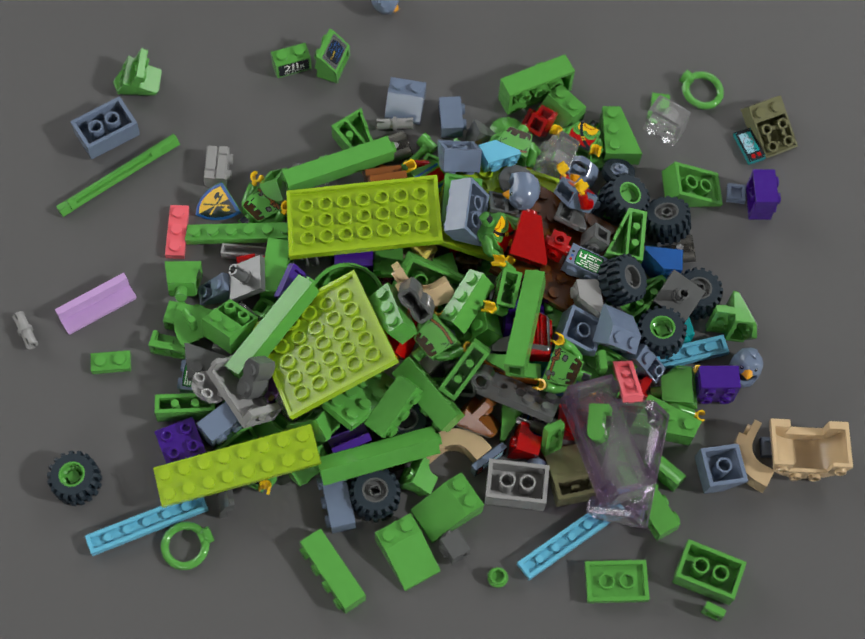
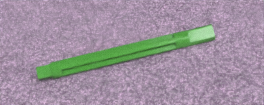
[56,134,180,217]

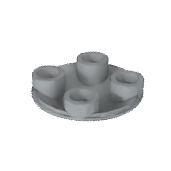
[191,370,224,403]

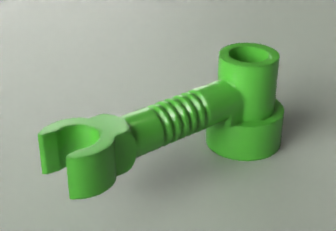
[401,133,438,171]

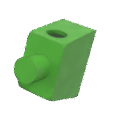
[165,261,203,302]

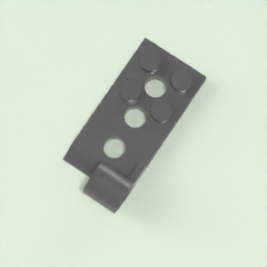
[471,364,562,424]

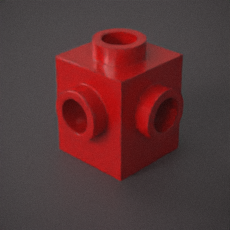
[545,229,572,263]

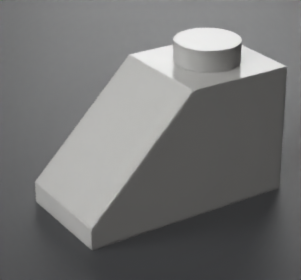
[570,279,603,318]

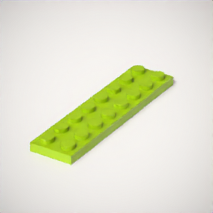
[153,424,321,508]

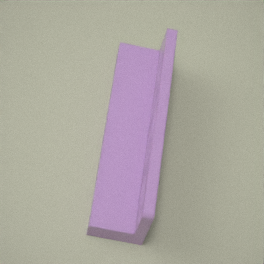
[55,273,137,335]

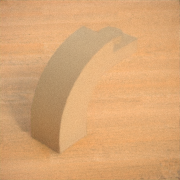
[391,261,455,307]
[734,420,774,493]
[426,428,492,464]

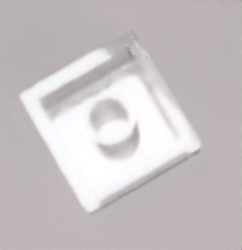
[643,95,691,146]
[533,131,580,178]

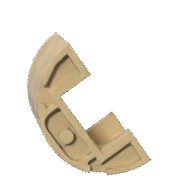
[769,419,853,481]

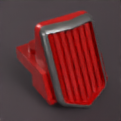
[512,312,553,362]

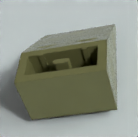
[740,95,798,159]
[543,443,598,507]

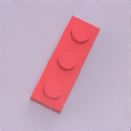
[165,205,190,259]
[612,361,643,403]

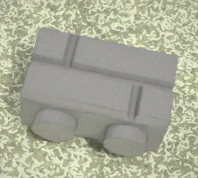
[204,146,233,187]

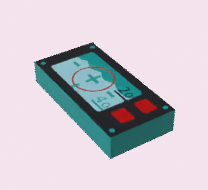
[733,127,766,165]

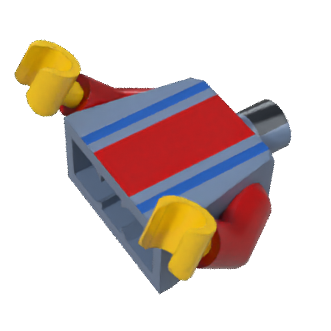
[553,161,601,213]

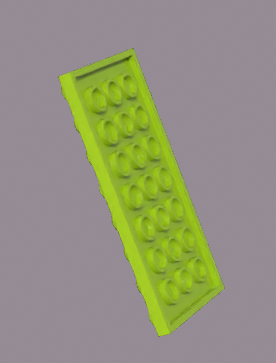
[286,175,443,260]

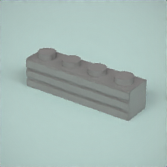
[221,243,266,260]

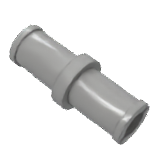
[377,116,413,131]
[12,311,38,350]

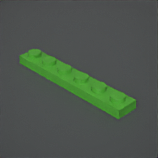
[185,222,288,244]

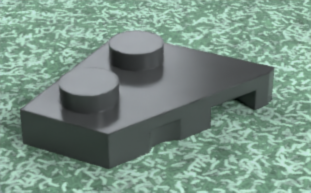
[184,343,226,381]

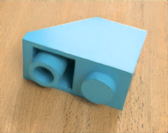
[479,140,521,173]

